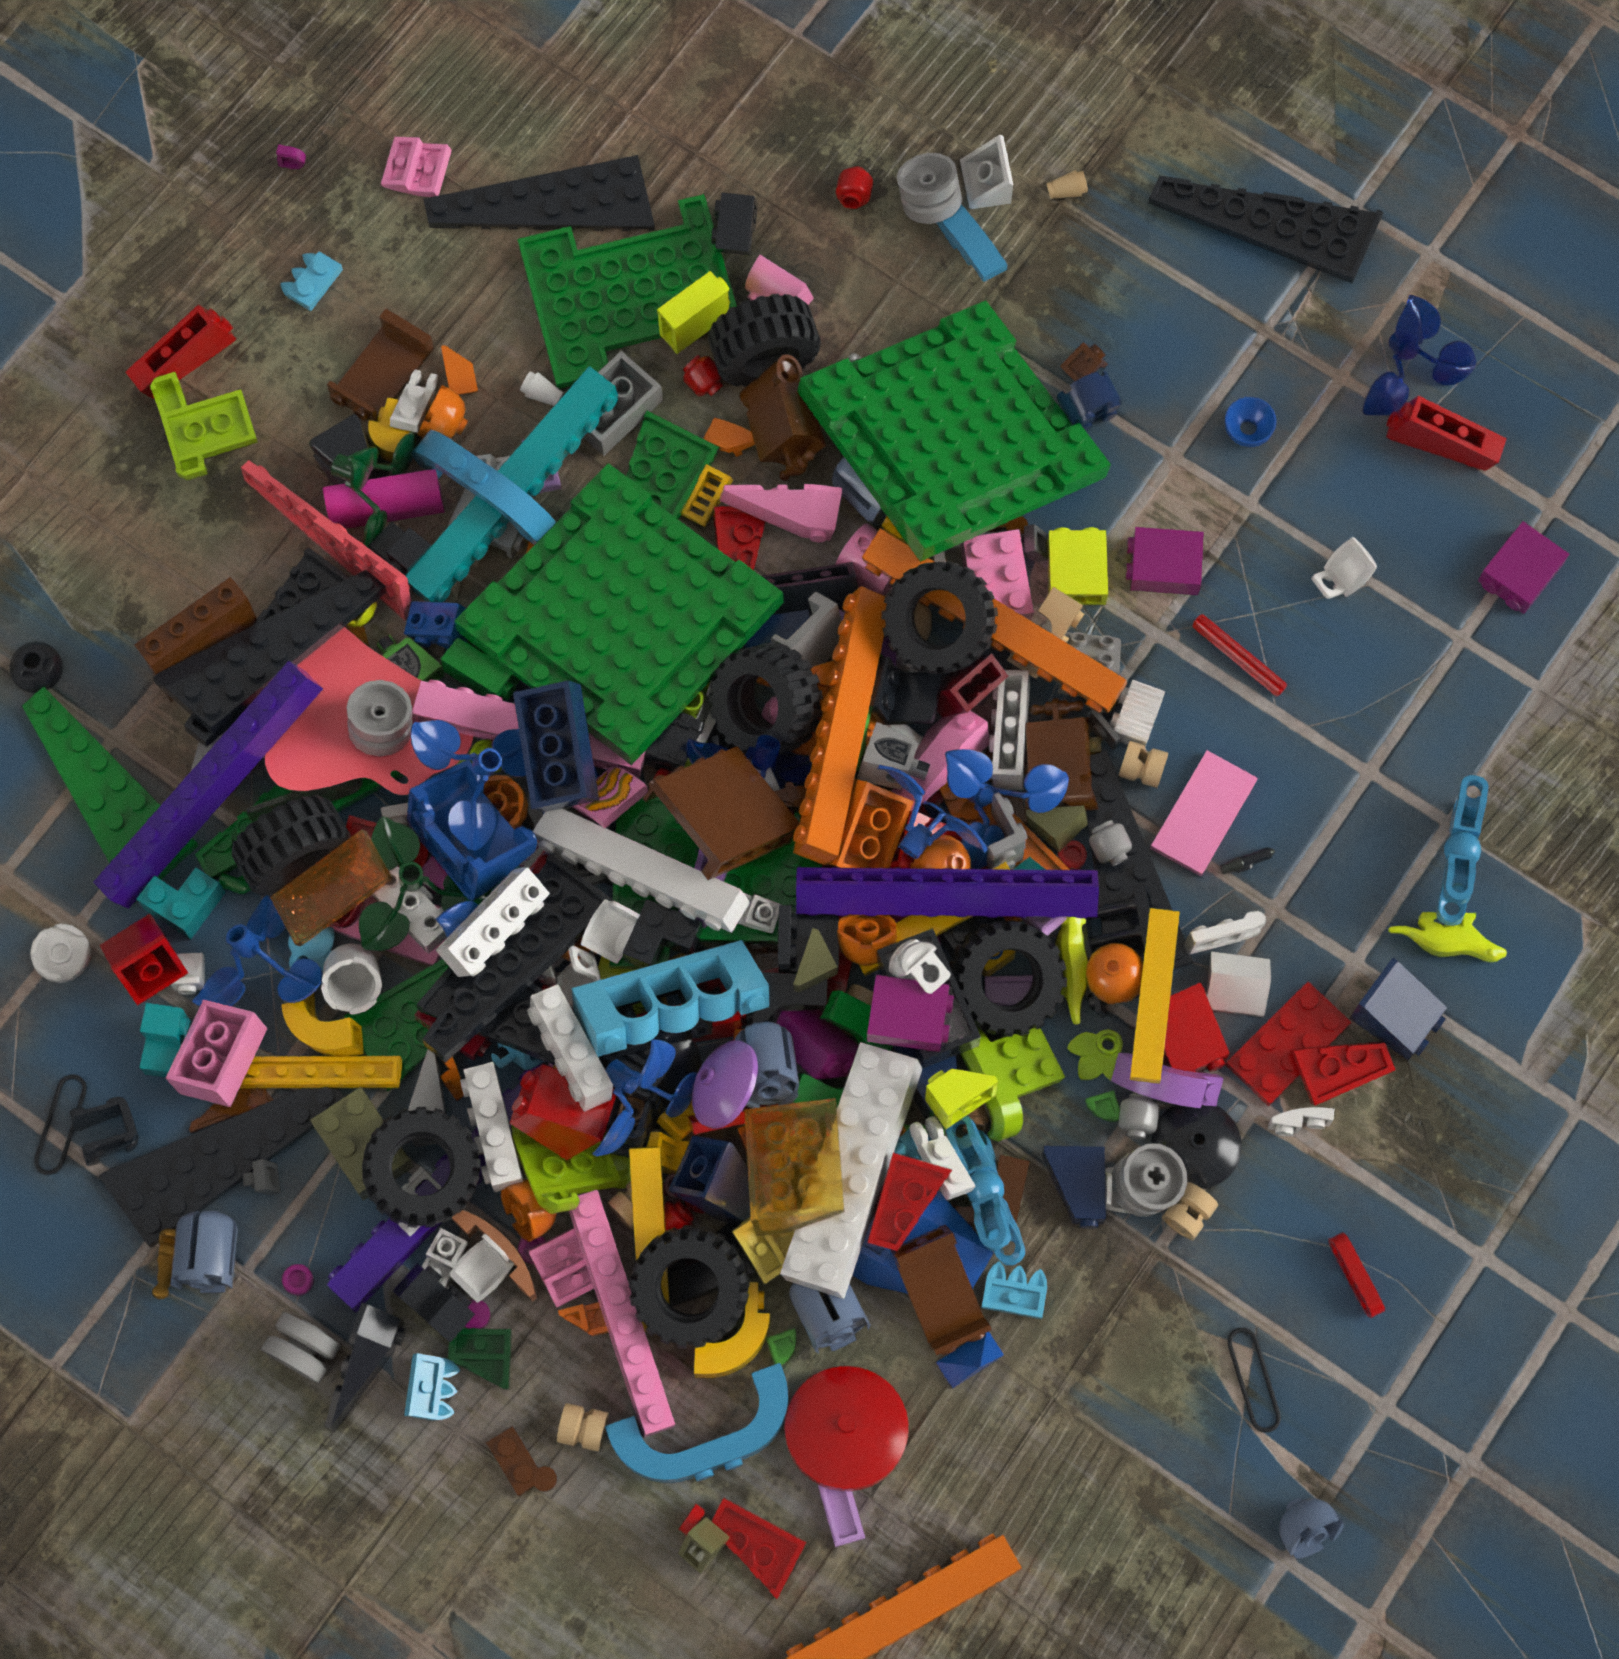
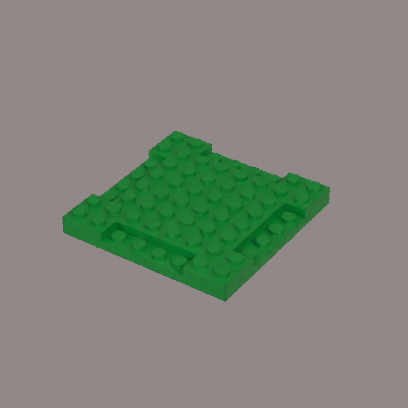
[797,300,1111,562]
[454,463,784,766]

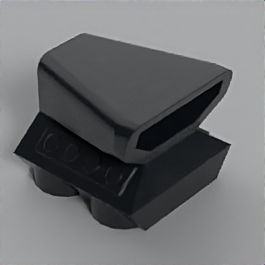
[309,414,389,485]

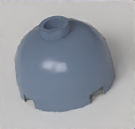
[1279,1498,1344,1559]

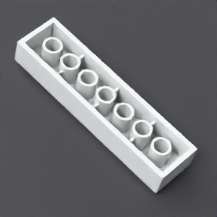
[780,1042,923,1299]

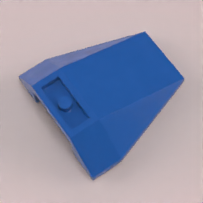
[852,1190,994,1294]

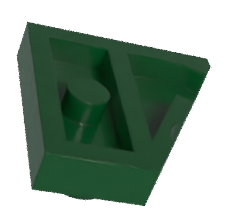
[448,1328,512,1390]

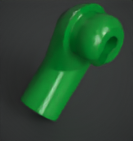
[219,873,251,894]

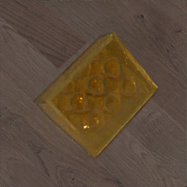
[744,1098,845,1236]

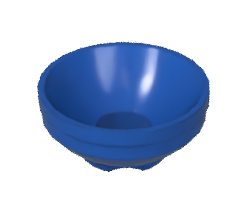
[1225,397,1276,447]

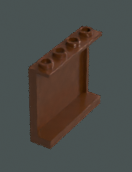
[134,577,257,702]
[643,746,799,880]

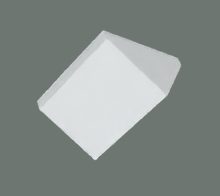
[960,135,1013,209]
[1206,952,1271,1018]

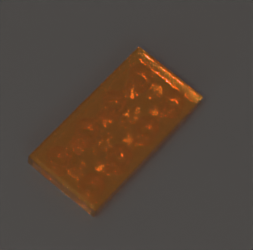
[270,830,393,947]

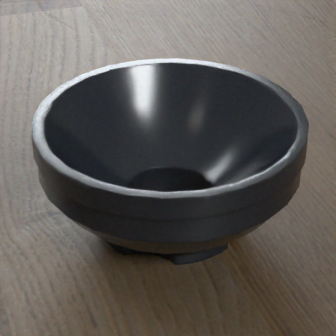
[9,641,63,693]

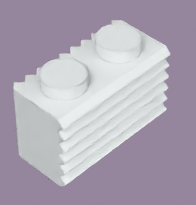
[1110,680,1165,747]

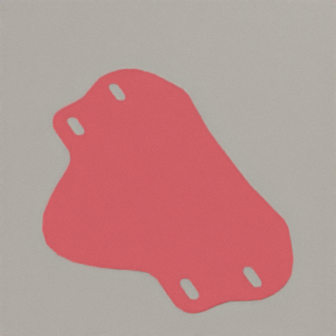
[265,627,473,795]

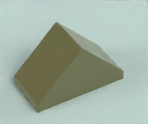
[1026,805,1088,852]
[793,928,838,993]
[677,1517,730,1574]

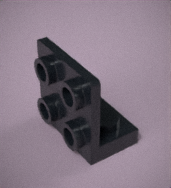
[869,657,944,725]
[778,905,839,973]

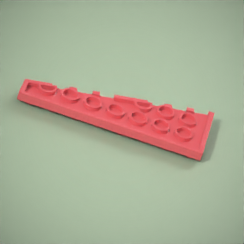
[241,460,412,621]

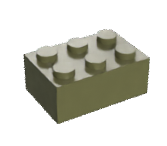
[310,1087,414,1201]

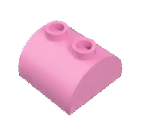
[745,255,814,305]
[835,523,892,596]

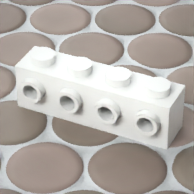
[989,670,1030,790]
[346,842,447,954]
[436,867,550,977]
[527,984,613,1112]
[460,1062,523,1192]

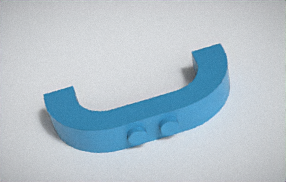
[412,430,556,545]
[605,1363,788,1483]

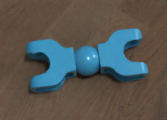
[1436,775,1489,926]
[946,1115,1025,1266]

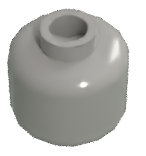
[1089,820,1132,866]
[1118,1093,1159,1140]

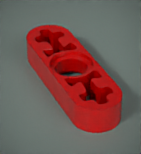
[1328,1232,1385,1318]

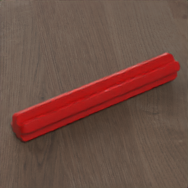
[1192,614,1287,696]

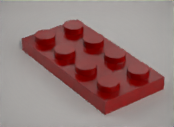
[1225,982,1352,1106]

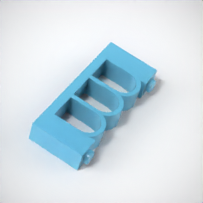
[572,940,769,1057]

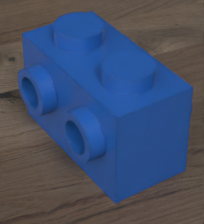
[404,601,468,649]

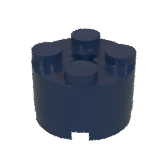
[1056,371,1122,431]

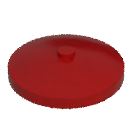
[785,1366,909,1491]

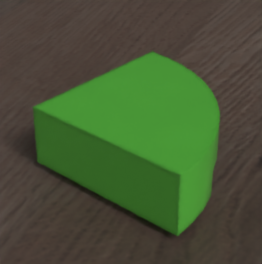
[1085,1090,1120,1122]
[766,1328,796,1366]

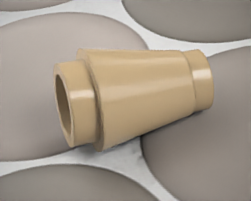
[1047,170,1088,199]

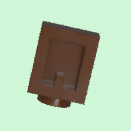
[1060,342,1108,381]

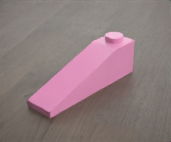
[720,484,842,543]
[891,710,990,811]

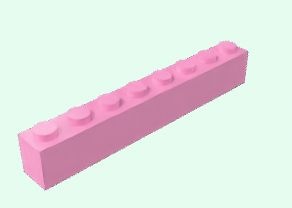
[412,680,648,778]
[569,1190,675,1438]

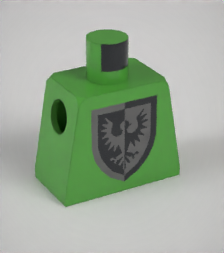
[377,635,445,682]

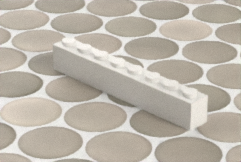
[533,808,750,933]

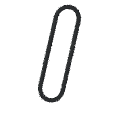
[34,1075,87,1175]
[1227,1328,1281,1433]

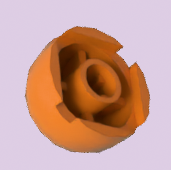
[417,385,468,439]
[484,775,529,830]
[911,835,971,869]
[837,915,897,966]
[1086,943,1143,1004]
[501,1179,557,1242]

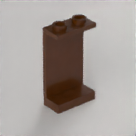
[327,309,434,422]
[890,1224,992,1356]

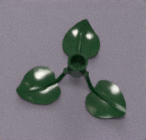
[331,432,415,549]
[359,816,492,951]

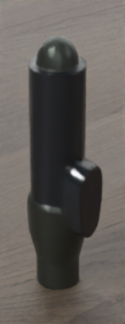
[1220,847,1275,874]

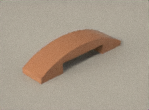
[451,1210,537,1302]

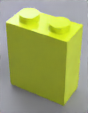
[657,271,730,354]
[1047,527,1108,605]

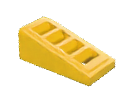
[681,464,733,527]

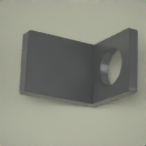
[1089,695,1121,750]

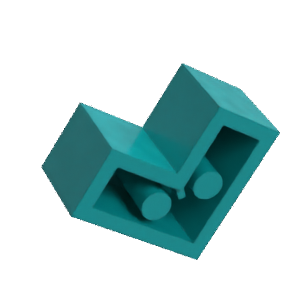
[137,867,225,940]
[139,1003,192,1078]

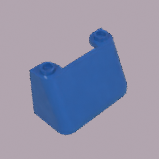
[407,760,537,901]

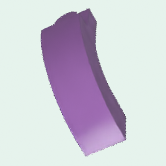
[1111,1053,1224,1108]

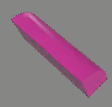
[323,469,445,529]

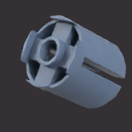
[831,456,887,527]
[735,1022,799,1110]
[170,1210,238,1293]
[789,1283,871,1354]

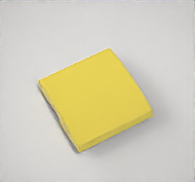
[732,1197,797,1284]

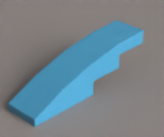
[937,204,1008,282]

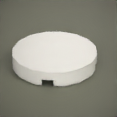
[30,924,91,983]

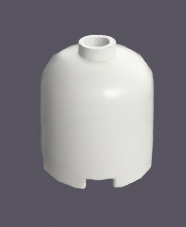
[321,943,382,1014]

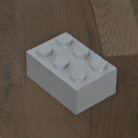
[583,351,663,456]

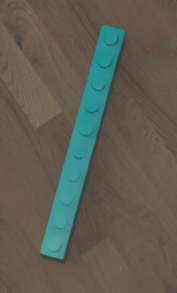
[406,366,619,603]

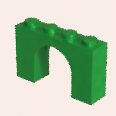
[440,638,520,701]
[790,991,893,1124]

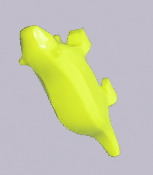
[1388,912,1507,962]
[1055,917,1088,1025]

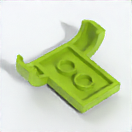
[150,372,258,481]
[961,1026,1065,1142]
[511,1125,621,1214]

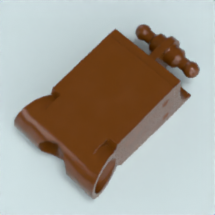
[739,354,826,481]
[1025,698,1099,815]

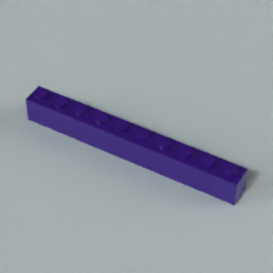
[93,661,323,909]
[796,867,1099,919]
[326,1064,541,1313]

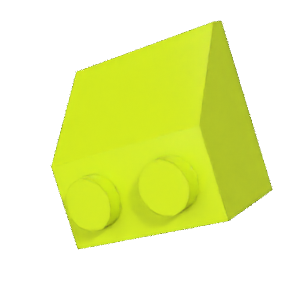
[925,1069,998,1129]

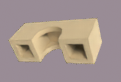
[1007,587,1084,679]

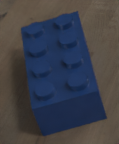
[513,680,599,812]

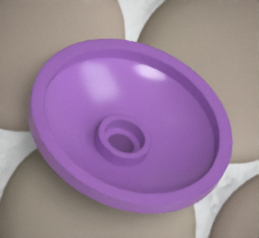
[692,1040,758,1129]

